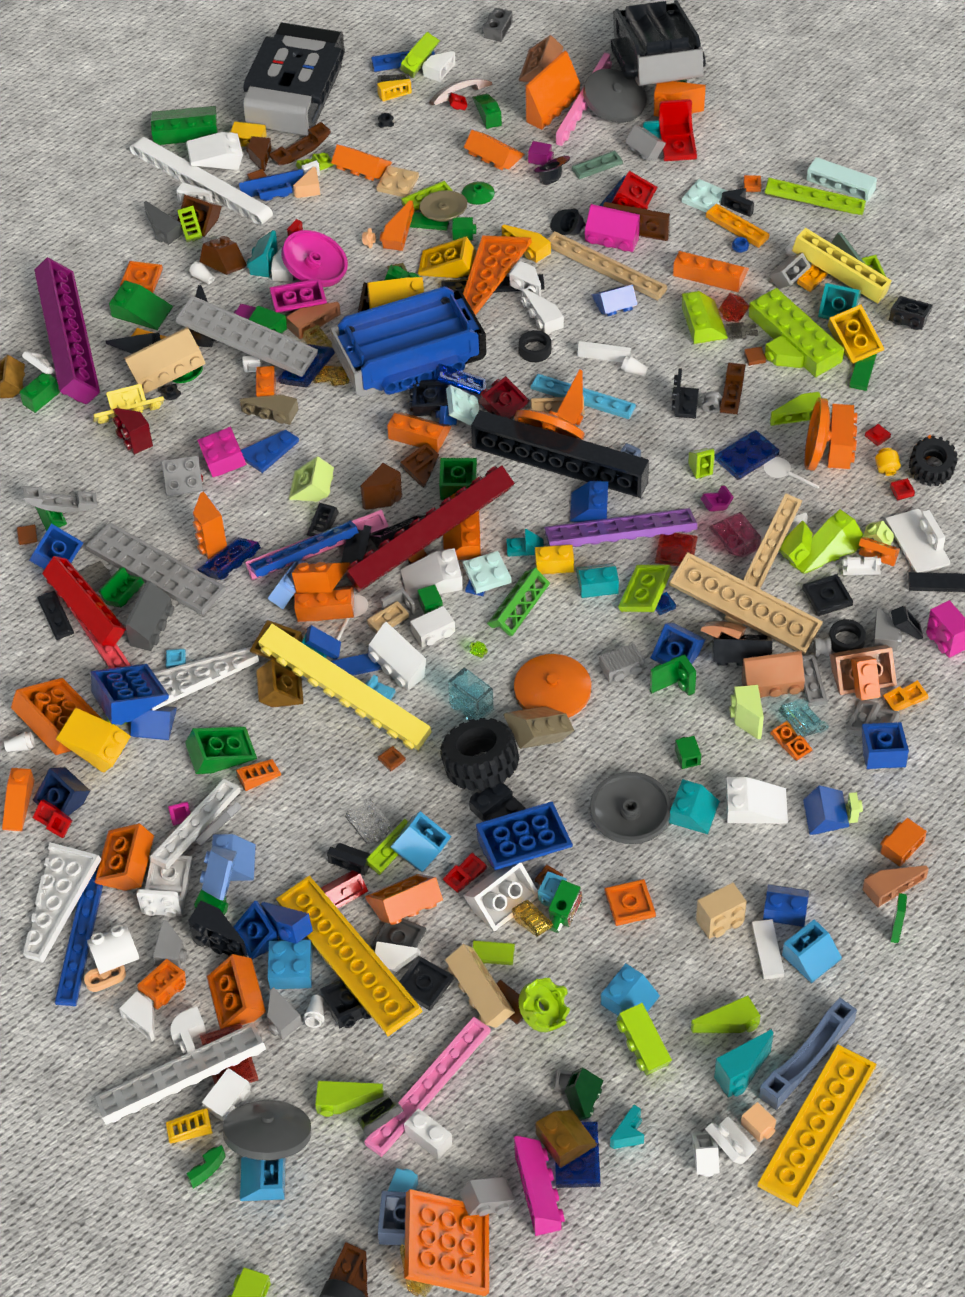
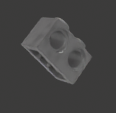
[482,7,513,42]

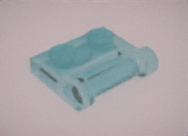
[779,699,829,738]

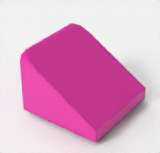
[168,801,191,826]

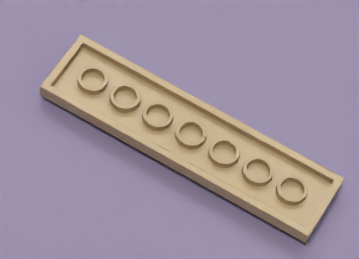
[669,552,823,655]

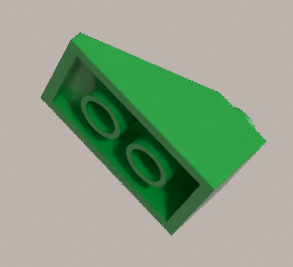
[109,280,173,330]
[185,727,257,774]

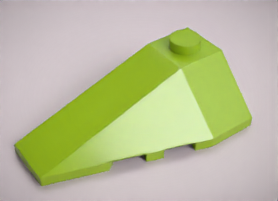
[790,509,863,574]

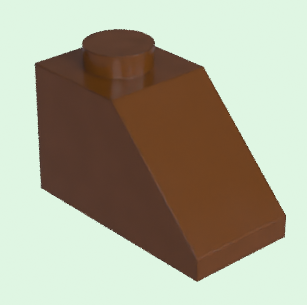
[246,136,272,171]

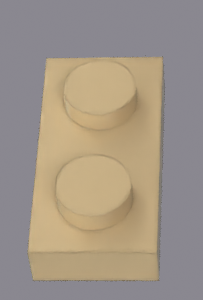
[367,601,409,634]

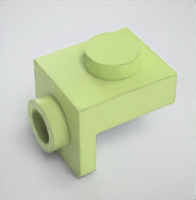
[862,521,894,545]
[845,792,863,823]

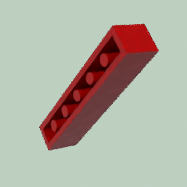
[42,556,126,647]

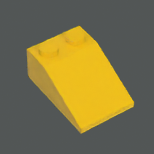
[418,236,476,278]
[367,277,424,309]
[827,304,884,364]
[56,708,131,772]

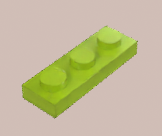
[401,181,453,211]
[367,818,408,875]

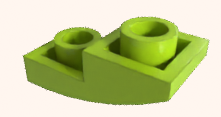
[296,153,334,171]

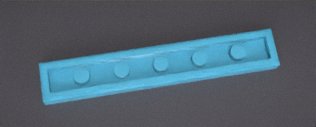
[531,374,636,419]

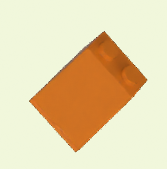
[654,81,706,117]
[292,562,350,593]

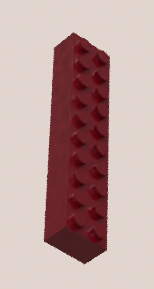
[345,465,515,593]

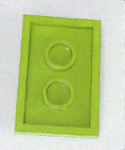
[618,565,672,612]

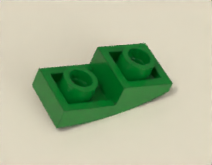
[186,1145,226,1189]

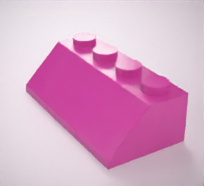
[514,1136,565,1236]

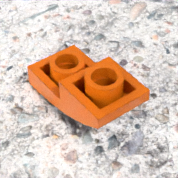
[770,721,812,761]

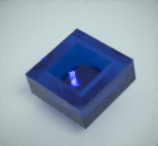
[655,592,676,615]

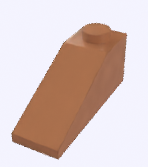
[286,302,341,339]
[862,866,929,908]

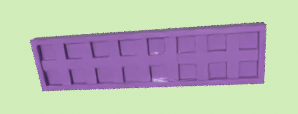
[544,508,697,547]

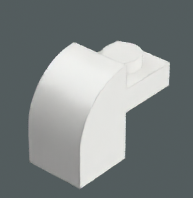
[171,1006,206,1054]

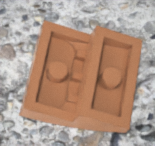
[700,621,747,639]

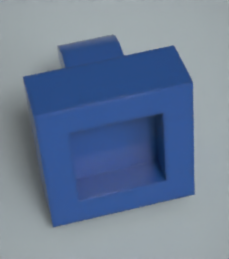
[436,406,457,426]

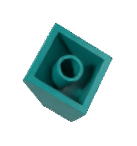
[247,230,278,278]
[818,283,861,319]
[576,563,619,598]
[669,779,720,834]

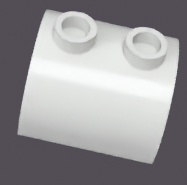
[87,925,139,974]

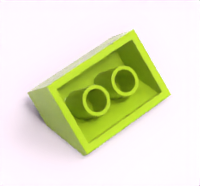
[682,291,728,344]

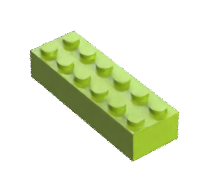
[748,288,844,378]

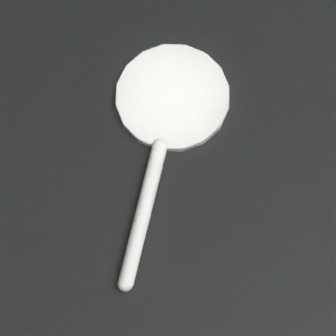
[764,457,819,489]
[336,594,368,640]

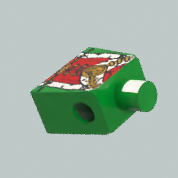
[548,880,583,933]

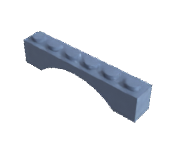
[759,997,857,1110]

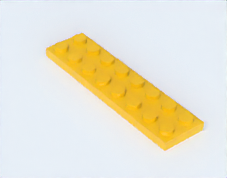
[757,1044,877,1208]

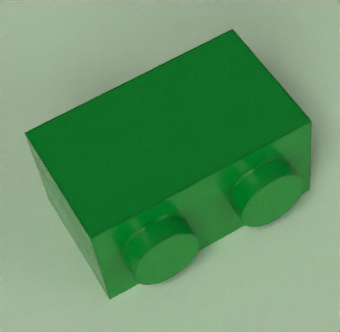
[19,372,60,413]

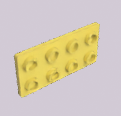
[93,384,164,424]

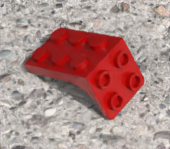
[659,99,697,162]
[612,171,658,209]

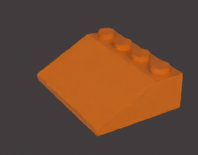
[526,51,581,130]
[11,678,102,755]

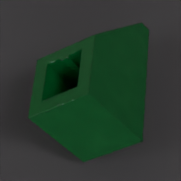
[565,1067,604,1121]

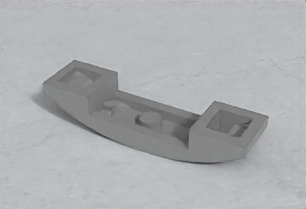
[23,486,97,512]

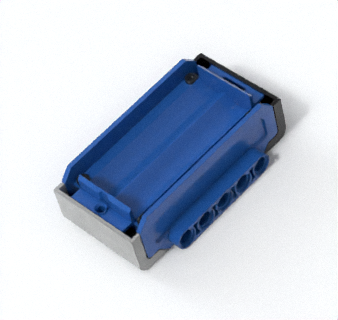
[330,286,487,397]

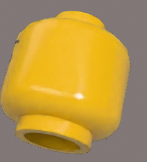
[875,448,901,476]

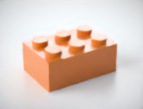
[828,404,858,469]

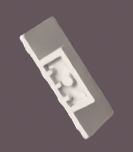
[886,509,950,573]

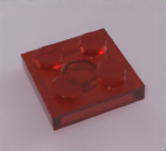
[655,533,698,566]

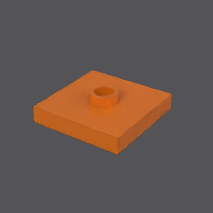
[120,261,163,293]
[605,879,656,926]

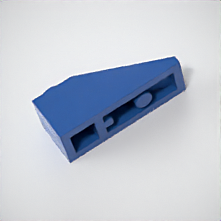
[261,902,313,944]

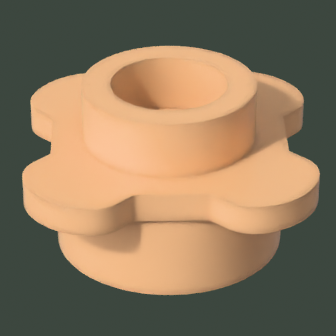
[362,228,376,248]

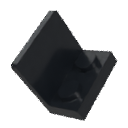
[671,368,699,419]

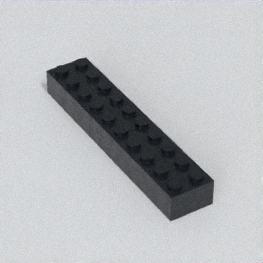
[471,410,649,498]

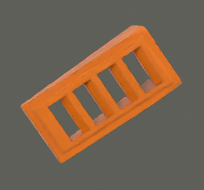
[236,759,281,791]

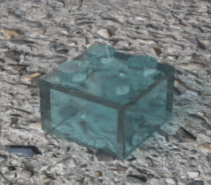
[448,667,494,720]

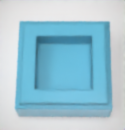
[166,649,186,669]

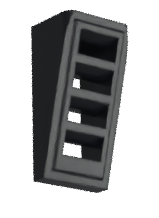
[307,502,339,537]
[891,605,923,640]

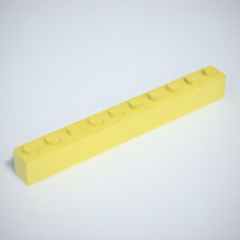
[258,624,432,750]

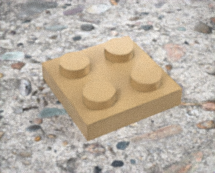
[377,166,419,197]

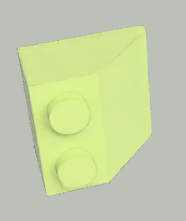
[289,456,334,502]
[729,685,764,739]

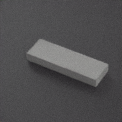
[802,654,828,707]
[196,802,242,846]

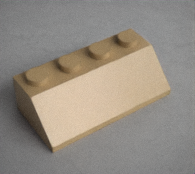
[124,327,206,394]

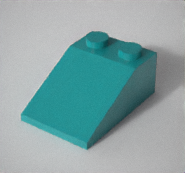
[714,1029,774,1098]

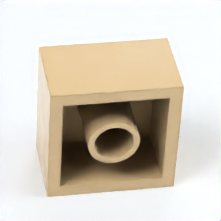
[696,883,747,939]

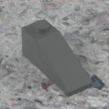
[144,201,183,245]

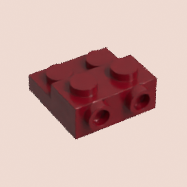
[478,376,530,419]

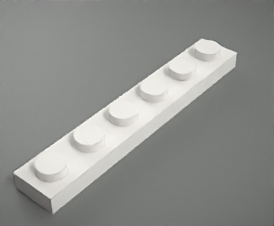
[150,779,240,870]

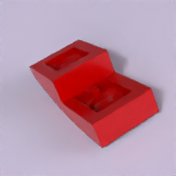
[32,800,73,838]
[442,853,488,893]

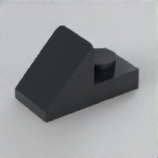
[721,188,754,217]

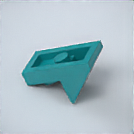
[506,529,544,557]
[610,1105,645,1149]

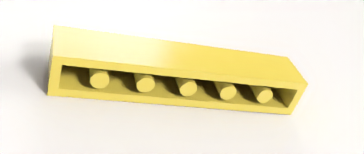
[792,228,892,304]

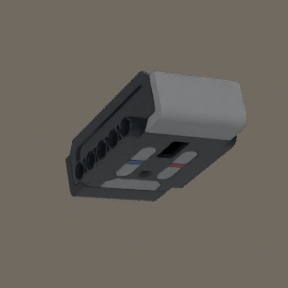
[611,0,706,86]
[243,22,345,136]

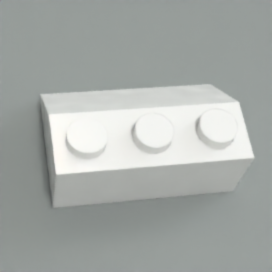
[368,622,426,691]
[463,863,538,931]

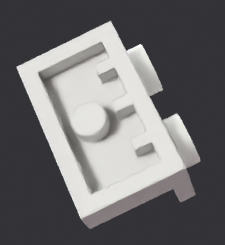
[705,1117,757,1164]

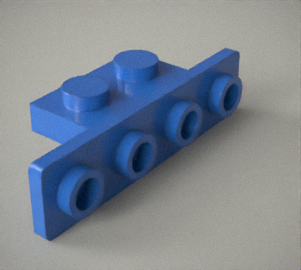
[239,169,304,201]

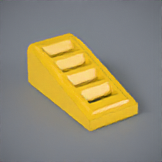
[377,79,412,101]
[166,1108,213,1144]

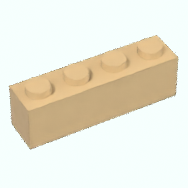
[445,944,515,1028]

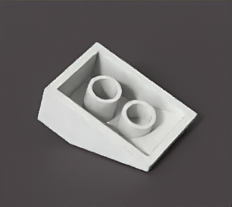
[186,132,243,170]
[401,548,463,599]
[726,777,788,823]

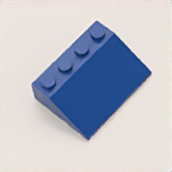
[91,664,169,725]
[476,801,573,870]

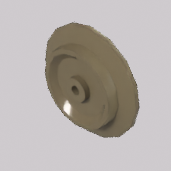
[420,190,467,222]

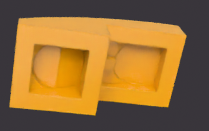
[883,680,928,711]

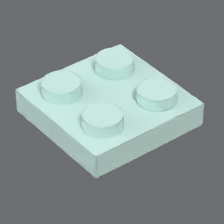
[682,179,727,212]
[446,385,479,426]
[463,551,512,594]

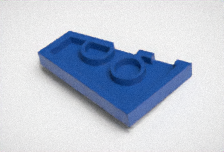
[241,430,299,473]

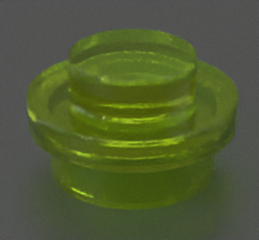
[469,641,488,658]

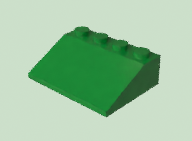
[151,106,218,145]

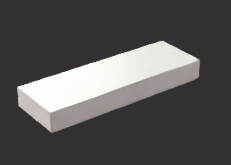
[578,341,631,363]
[752,919,785,980]

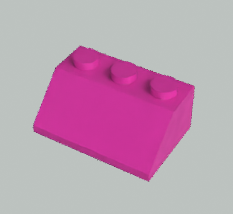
[585,204,640,252]
[270,278,327,313]

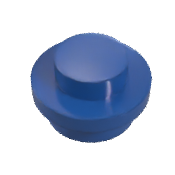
[732,237,749,253]

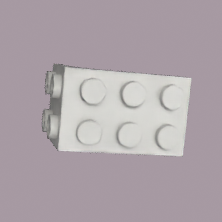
[137,853,193,917]

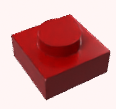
[449,93,468,111]
[287,219,303,236]
[865,424,891,446]
[890,478,915,501]

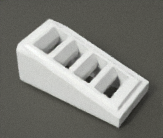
[177,182,213,203]

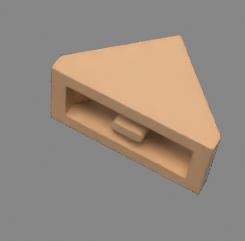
[293,167,320,198]

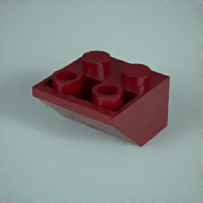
[113,408,153,455]

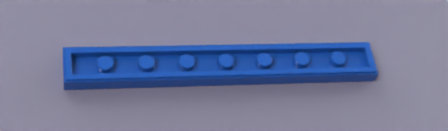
[55,863,103,1006]

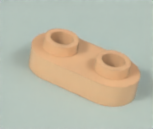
[84,965,126,992]

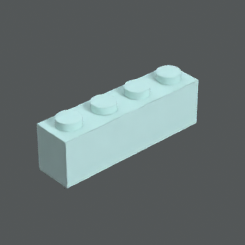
[807,157,877,202]

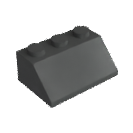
[125,581,174,651]

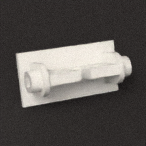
[841,556,881,575]

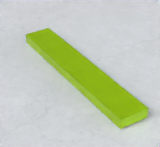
[765,177,866,215]

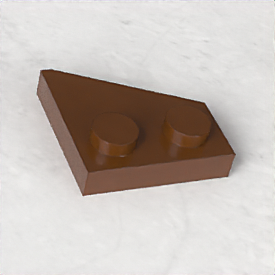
[400,443,439,488]
[328,1242,368,1297]

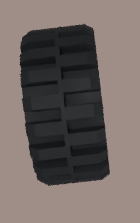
[440,718,519,791]

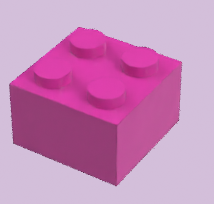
[197,426,247,477]
[926,600,965,658]

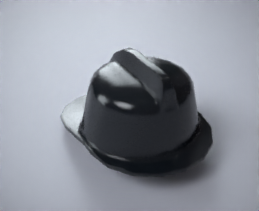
[534,156,570,185]
[550,208,586,235]

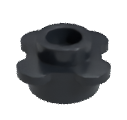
[378,113,394,128]
[161,384,181,400]

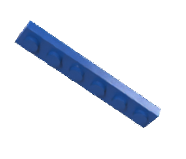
[249,520,359,577]

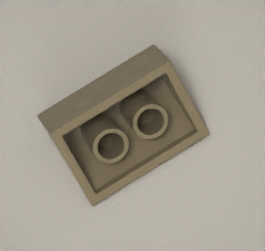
[503,706,575,749]

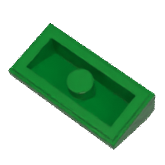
[35,507,67,531]

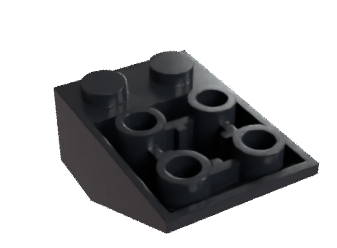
[188,901,247,957]

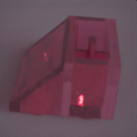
[709,512,761,557]

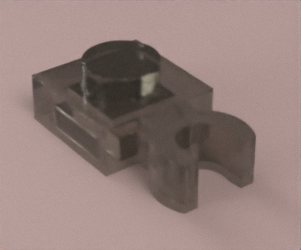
[726,322,758,340]

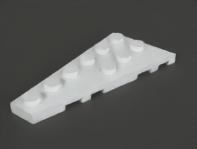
[152,646,259,711]
[23,842,102,963]

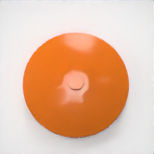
[804,397,832,471]
[514,410,585,440]
[514,654,591,718]

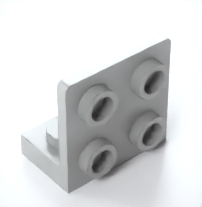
[162,456,203,496]

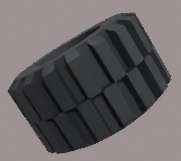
[909,436,958,486]

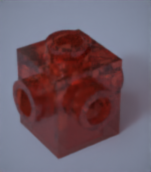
[718,293,750,323]

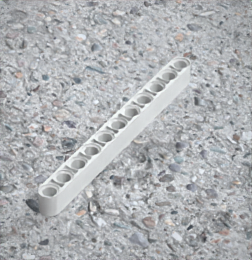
[130,137,273,226]

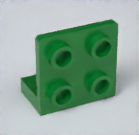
[650,655,696,696]

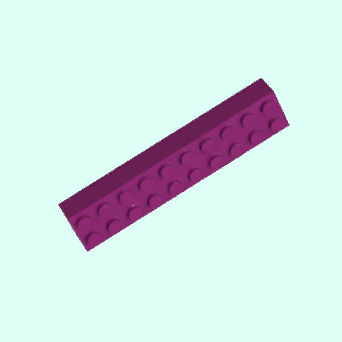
[34,257,100,404]

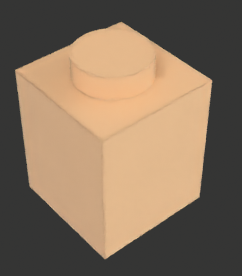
[741,1102,776,1142]

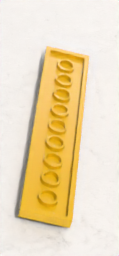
[276,875,423,1037]

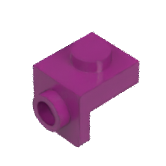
[701,485,734,511]

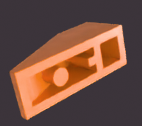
[380,200,414,251]
[557,369,584,426]
[2,768,35,831]

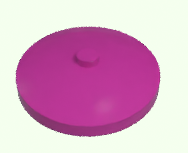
[281,230,348,287]

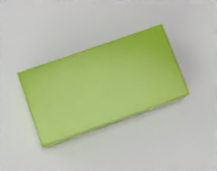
[473,941,515,965]

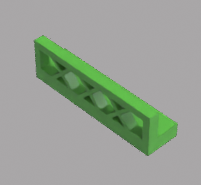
[487,567,550,636]

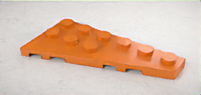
[462,235,532,316]

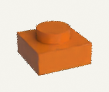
[744,175,761,192]

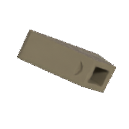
[240,394,299,425]

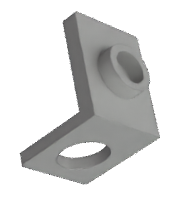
[381,588,415,615]

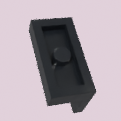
[342,525,371,564]
[327,843,371,876]

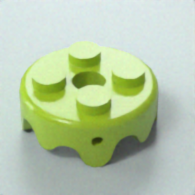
[519,978,570,1033]

